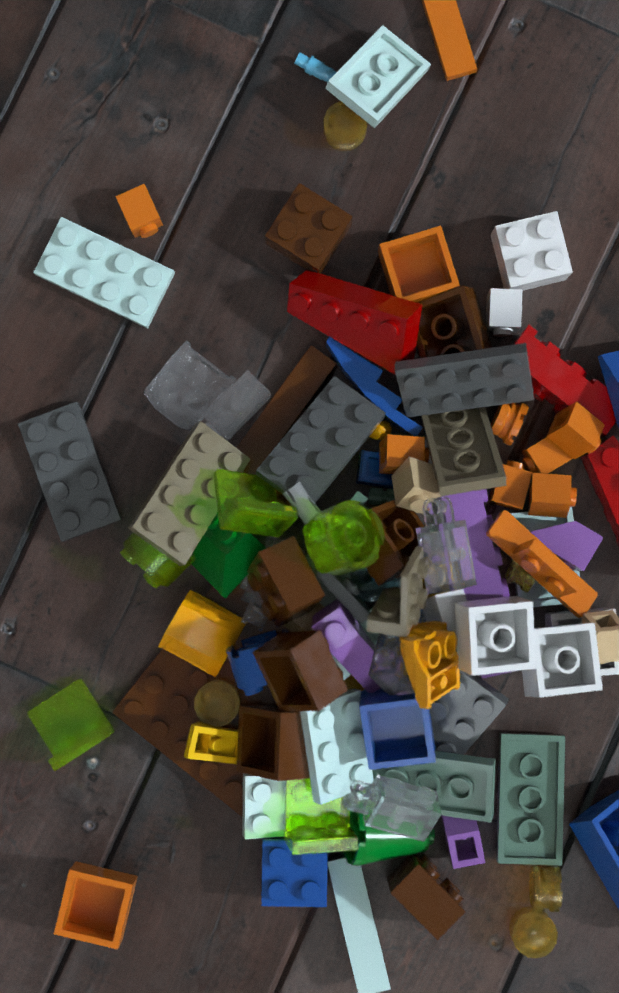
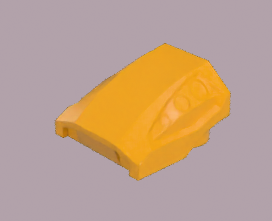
[158,590,247,677]
[399,621,460,709]

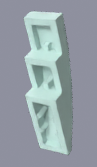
[327,858,391,993]

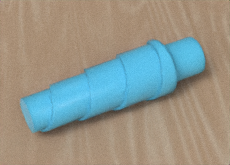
[294,53,337,82]

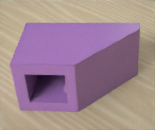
[530,521,604,571]
[441,816,485,869]

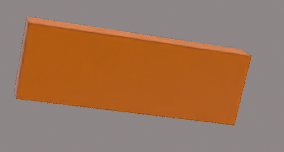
[421,0,477,81]

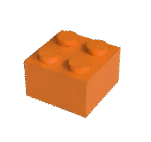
[378,226,460,303]
[54,861,138,950]

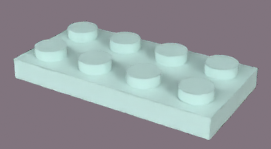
[33,217,175,329]

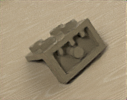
[367,546,428,637]

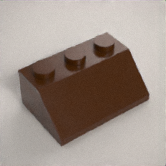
[417,285,492,358]

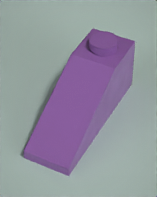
[311,599,397,693]

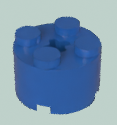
[226,629,288,696]

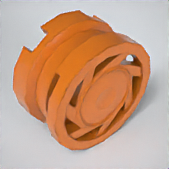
[490,403,529,446]

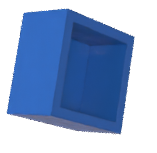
[359,688,436,770]
[261,834,328,907]

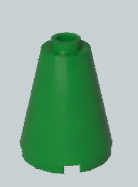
[343,800,435,866]

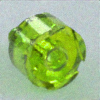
[303,500,385,575]
[120,532,196,588]

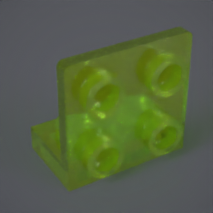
[213,469,298,537]
[27,679,115,772]
[284,776,358,855]

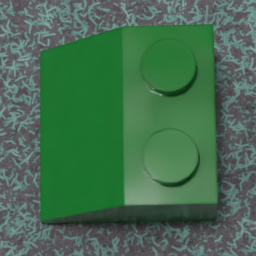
[192,506,266,599]

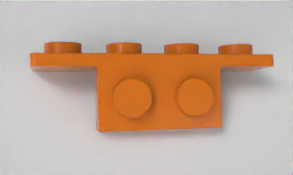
[486,510,598,618]

